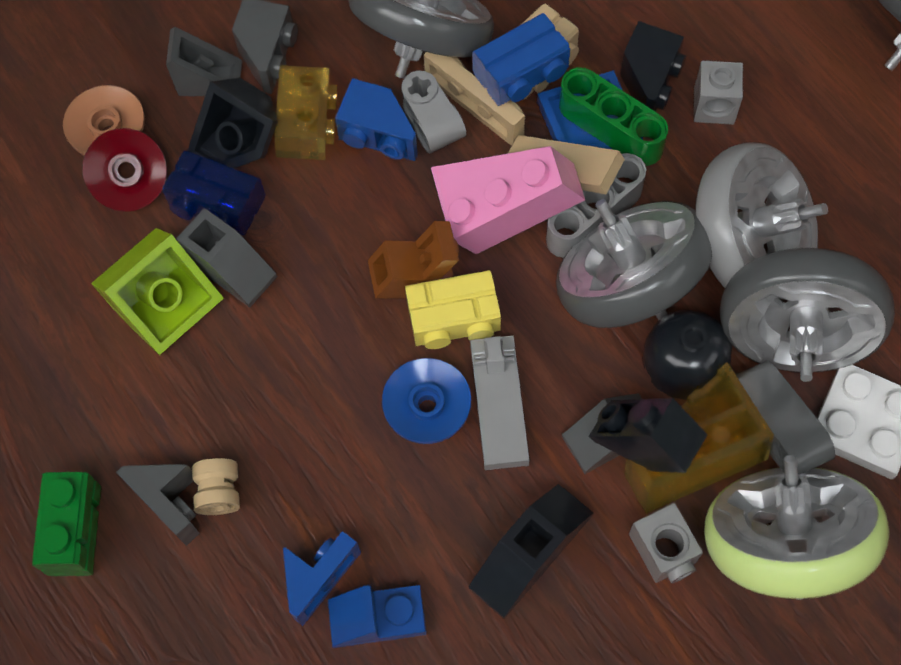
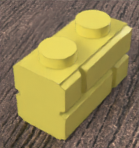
[405,270,501,349]

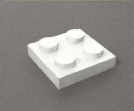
[817,365,901,480]

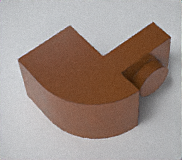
[368,221,459,299]

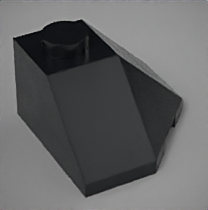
[186,78,278,174]

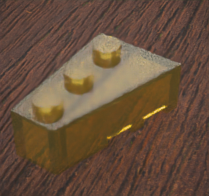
[625,362,774,513]

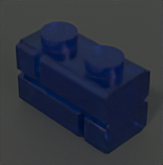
[163,151,265,235]

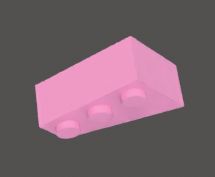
[431,146,585,254]

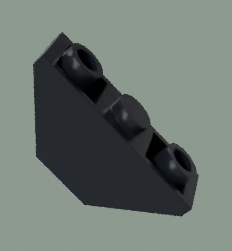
[468,484,594,619]

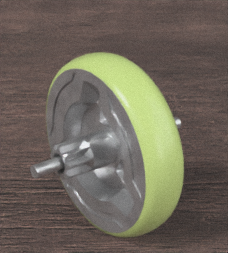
[704,456,889,600]

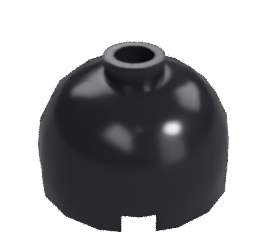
[642,309,732,400]

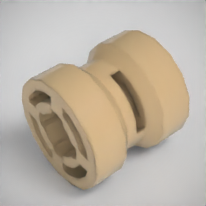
[192,458,240,515]

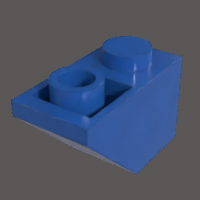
[335,78,418,161]

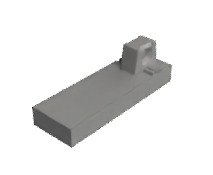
[470,335,530,470]

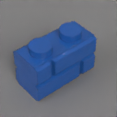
[472,13,570,106]

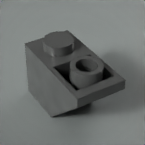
[232,0,298,94]
[176,208,277,308]

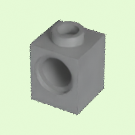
[693,60,743,125]
[629,503,703,583]

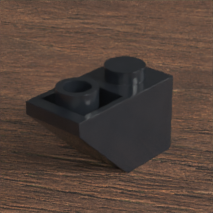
[620,21,687,112]
[589,398,707,473]

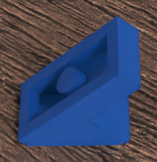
[283,531,361,626]
[328,585,427,648]

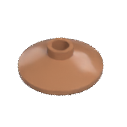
[63,85,145,155]

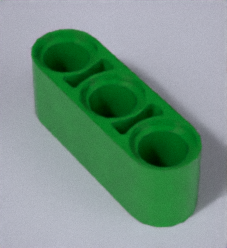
[559,67,668,166]

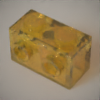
[274,65,337,160]

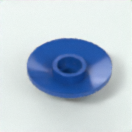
[382,358,471,444]

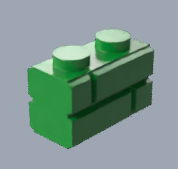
[32,472,101,576]

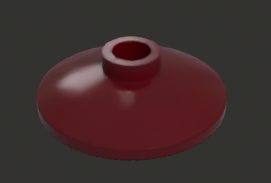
[82,128,167,212]

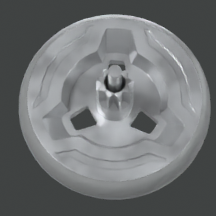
[696,142,828,301]

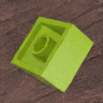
[91,228,224,355]

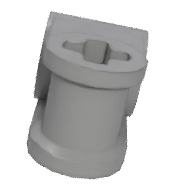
[401,71,466,154]

